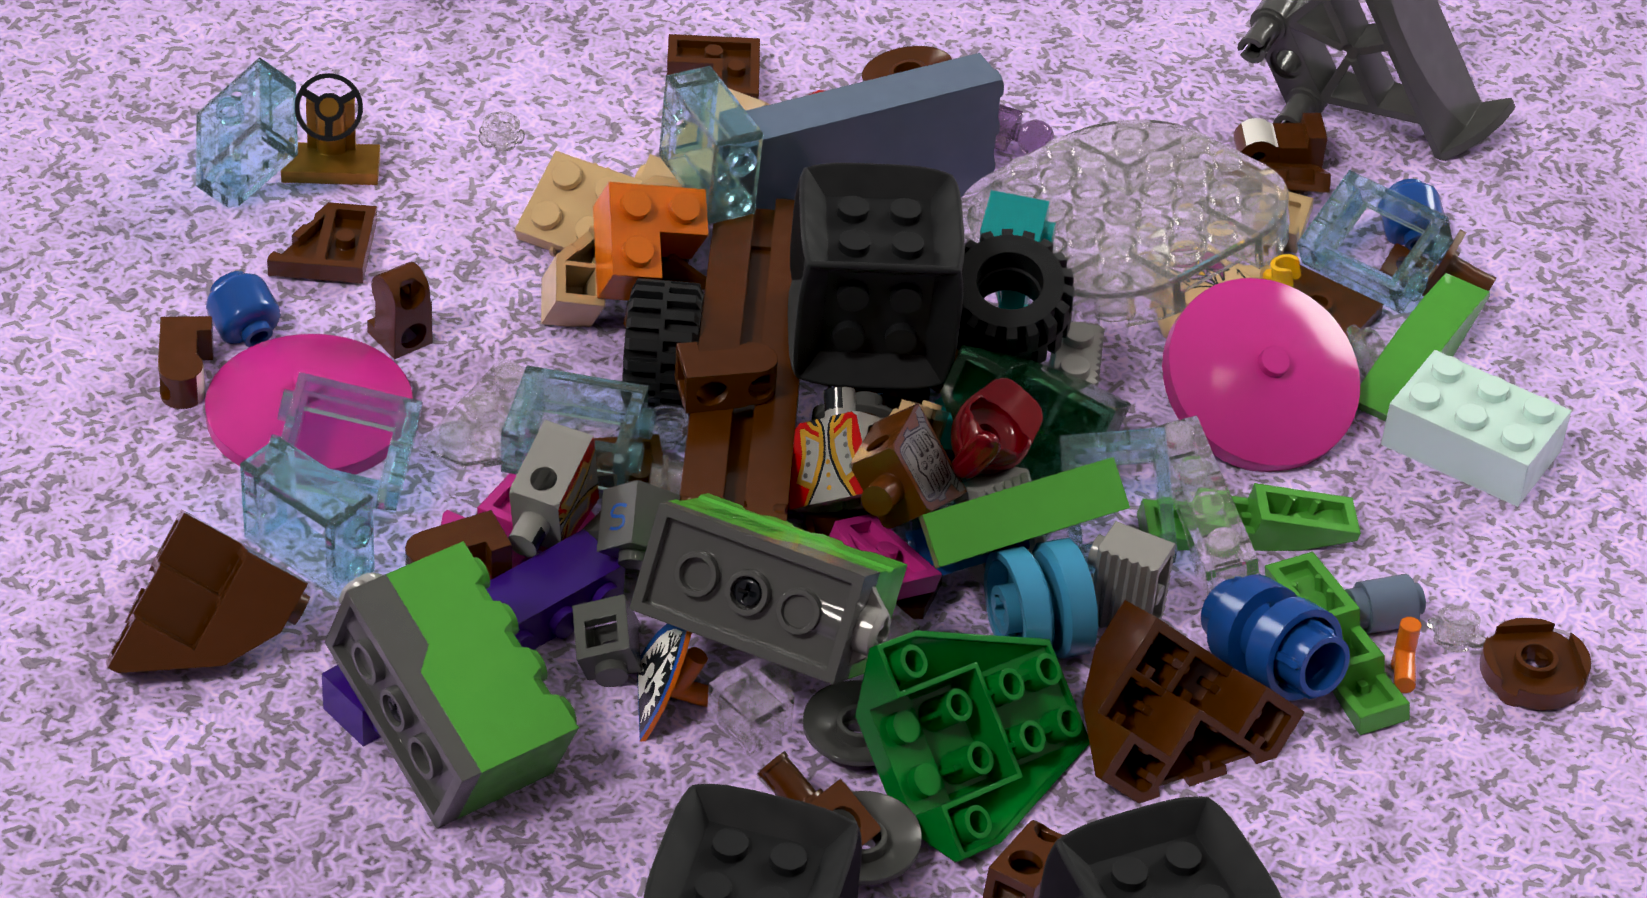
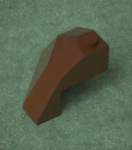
[106,509,310,673]
[1082,600,1305,804]

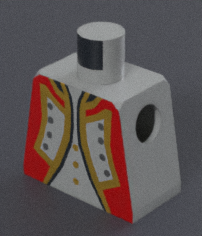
[789,387,883,514]
[508,420,599,557]

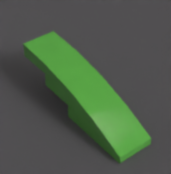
[1357,273,1490,422]
[919,457,1130,569]
[1137,483,1361,551]
[1265,551,1410,735]

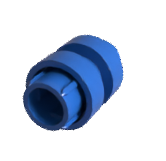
[1201,574,1350,701]

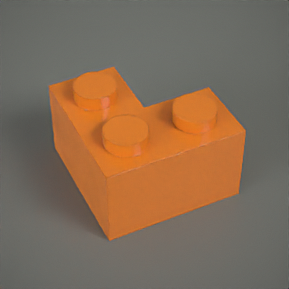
[593,182,708,301]

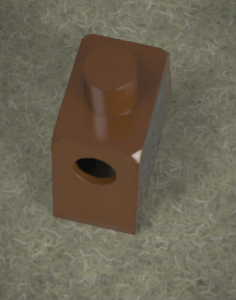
[851,403,967,530]

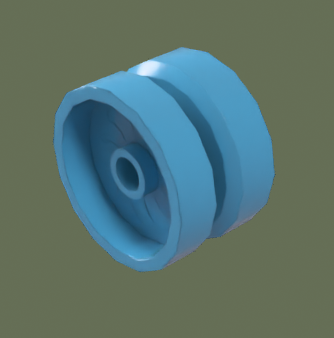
[984,538,1098,659]

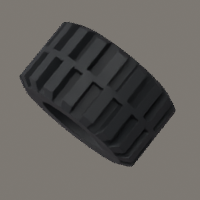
[957,229,1075,371]
[622,278,704,410]

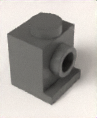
[572,594,642,687]

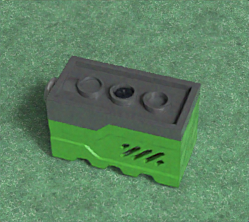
[629,493,907,685]
[325,541,579,829]

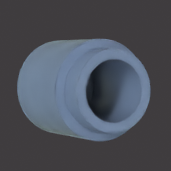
[1345,574,1426,634]

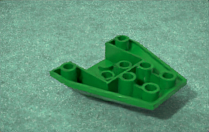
[855,630,1090,862]

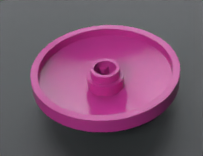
[1162,278,1360,472]
[205,334,413,483]

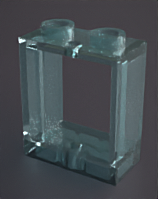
[196,57,298,208]
[659,66,763,224]
[1297,170,1454,314]
[501,365,656,490]
[265,372,423,514]
[1059,427,1177,574]
[240,437,375,598]

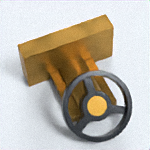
[281,73,380,185]

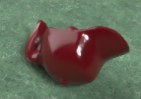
[951,378,1043,479]

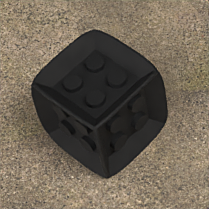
[788,163,965,389]
[644,784,862,898]
[1039,796,1282,898]

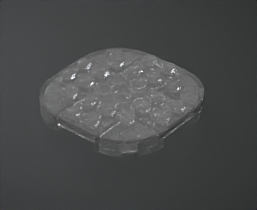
[961,119,1290,326]

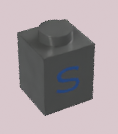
[597,480,679,569]

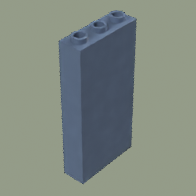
[713,53,1004,220]

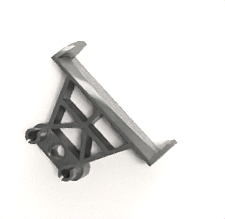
[1237,0,1516,161]

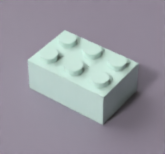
[1381,350,1572,507]

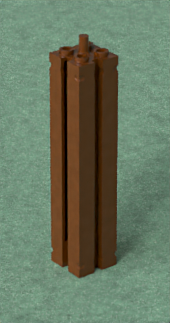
[680,193,800,521]

